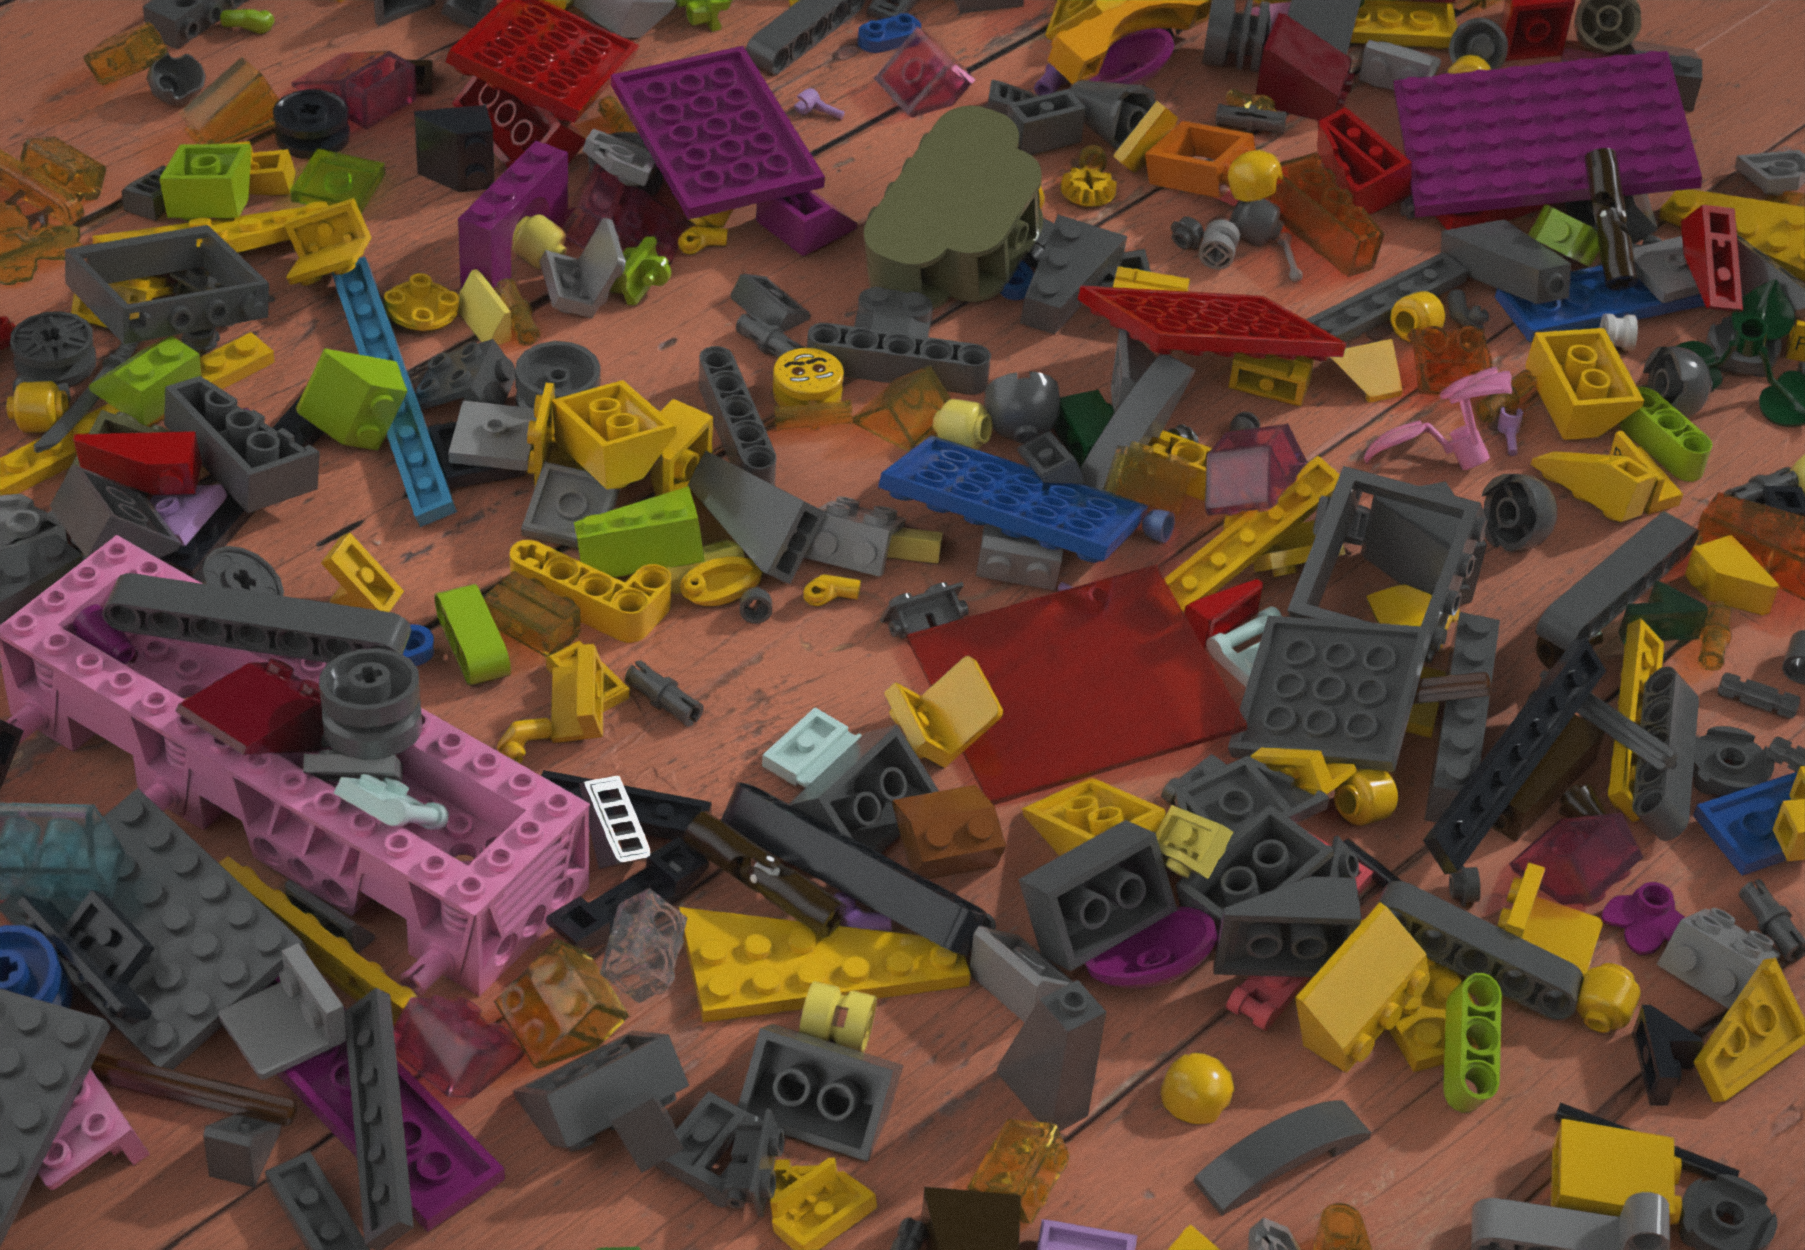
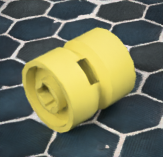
[799,981,877,1052]

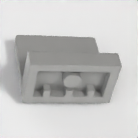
[219,943,346,1080]

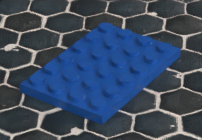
[878,435,1149,563]

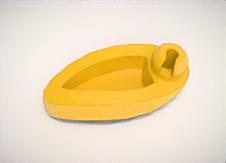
[680,556,763,606]

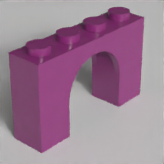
[458,141,568,295]

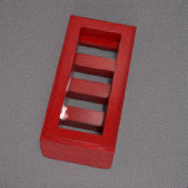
[1182,579,1263,649]

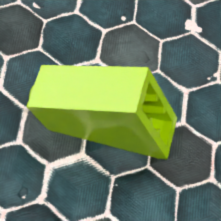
[1528,204,1599,267]

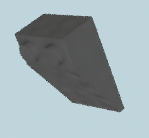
[1626,41,1703,112]
[1213,877,1361,977]

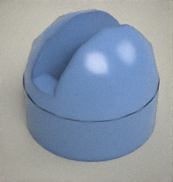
[1142,509,1175,543]

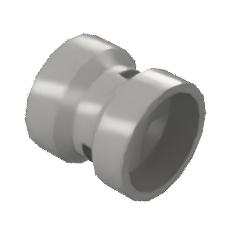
[1198,219,1240,270]

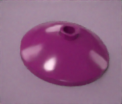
[1087,28,1174,85]
[1085,906,1217,989]

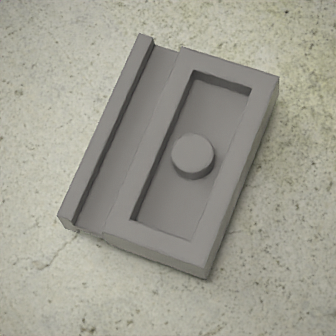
[303,750,403,782]

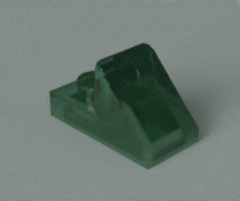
[1618,581,1709,644]

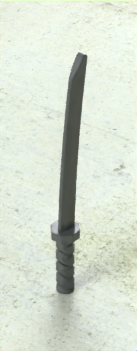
[34,341,141,453]

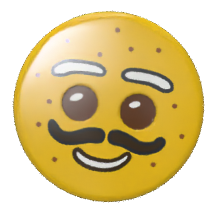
[772,348,844,416]

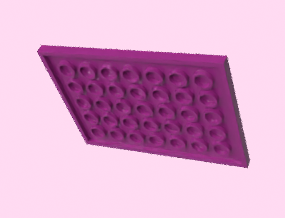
[1393,51,1702,218]

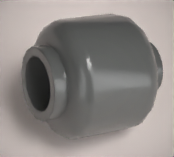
[1229,198,1284,247]

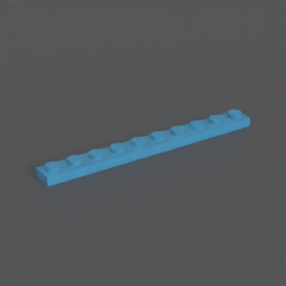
[331,256,457,527]

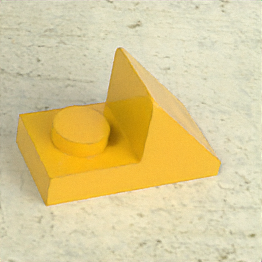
[321,532,404,612]

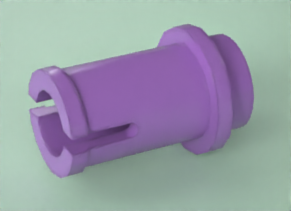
[1034,63,1068,96]

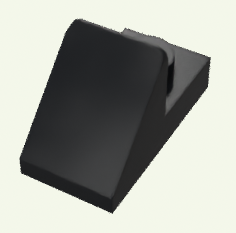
[1632,1005,1704,1105]

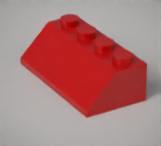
[452,76,586,168]

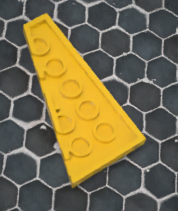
[1660,189,1805,281]

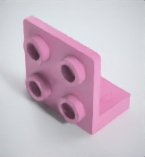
[38,1069,150,1190]

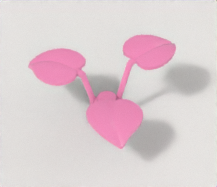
[1364,367,1512,470]

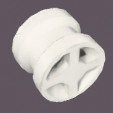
[1600,314,1638,351]

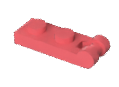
[1226,976,1311,1031]

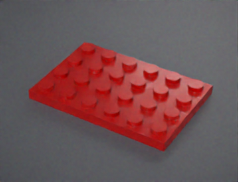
[445,0,639,123]
[1077,285,1347,361]

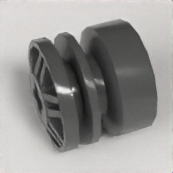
[1202,0,1272,72]

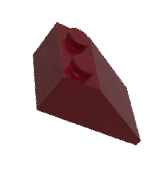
[175,659,324,755]

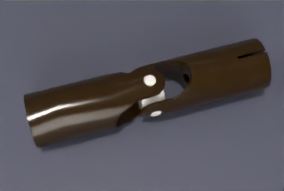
[1584,148,1638,291]
[684,811,846,938]

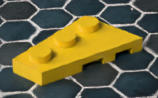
[1693,958,1805,1102]

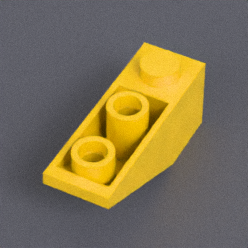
[1530,451,1658,522]

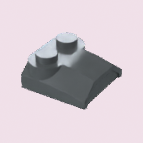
[854,287,933,337]

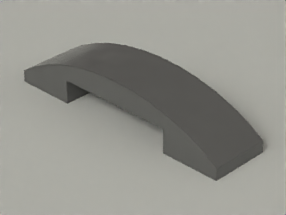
[1194,1100,1371,1216]

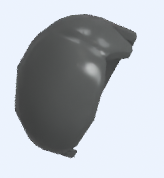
[146,53,206,106]

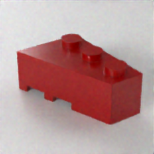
[1317,107,1412,223]

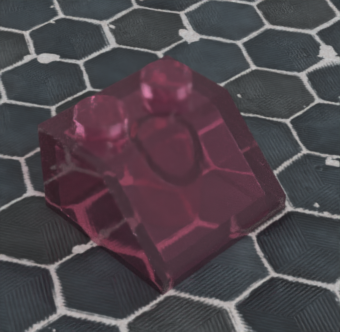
[873,27,976,118]
[1509,813,1643,906]

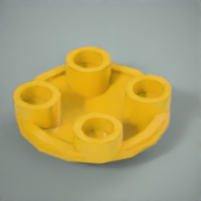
[383,273,460,331]

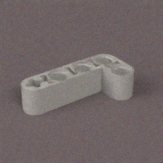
[1471,1192,1670,1250]

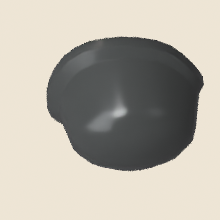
[1449,18,1508,70]

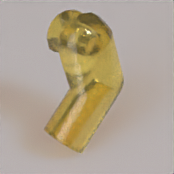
[1226,89,1276,111]

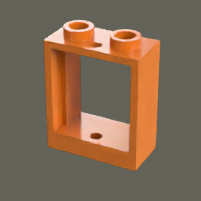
[1145,121,1256,198]

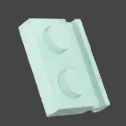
[762,707,862,788]

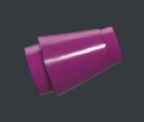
[73,604,136,664]

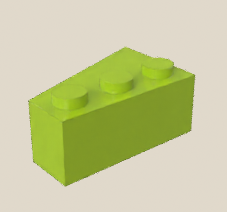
[574,486,705,577]

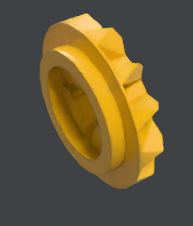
[1060,165,1117,207]

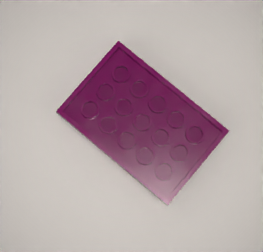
[611,46,825,220]

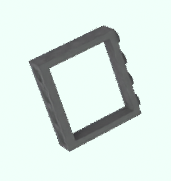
[65,225,269,344]
[1287,466,1488,664]

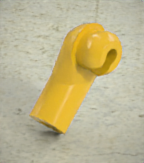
[678,226,728,254]
[803,574,861,606]
[497,718,552,764]

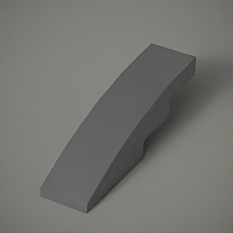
[1080,354,1196,494]

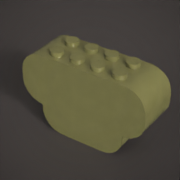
[864,105,1043,310]

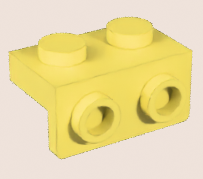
[1156,805,1233,879]

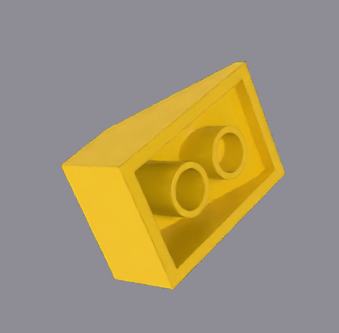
[1022,777,1166,856]

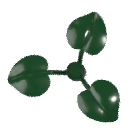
[1675,279,1805,427]

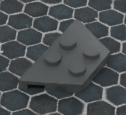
[1175,756,1329,837]

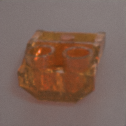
[1408,326,1493,396]

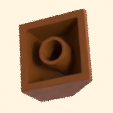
[892,785,1006,879]

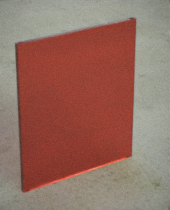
[907,564,1247,805]

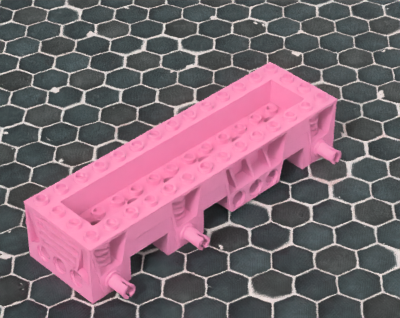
[0,535,590,997]

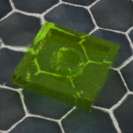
[290,148,385,213]

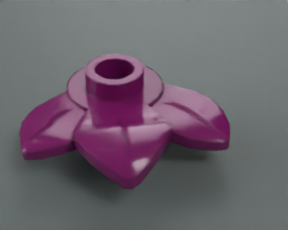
[1602,882,1685,955]

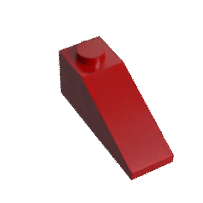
[1681,205,1743,312]
[73,431,202,495]

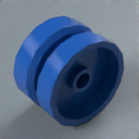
[0,925,73,1009]

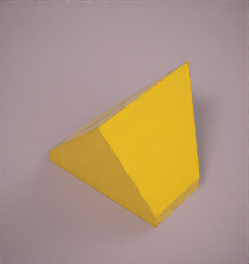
[1331,339,1403,403]

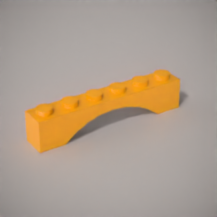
[1047,0,1212,84]

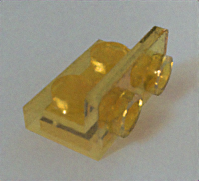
[1103,441,1198,515]
[967,1119,1070,1224]

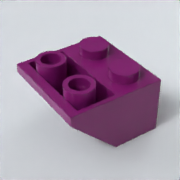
[756,190,857,256]

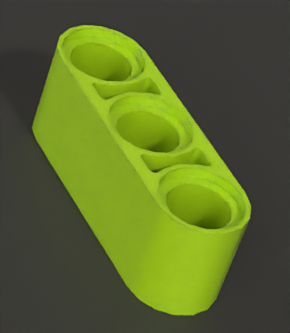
[1620,387,1713,482]
[434,584,511,686]
[1443,973,1502,1113]

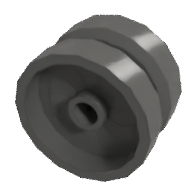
[515,341,601,408]
[319,648,423,760]

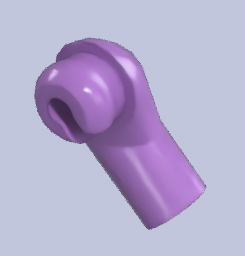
[834,892,891,932]

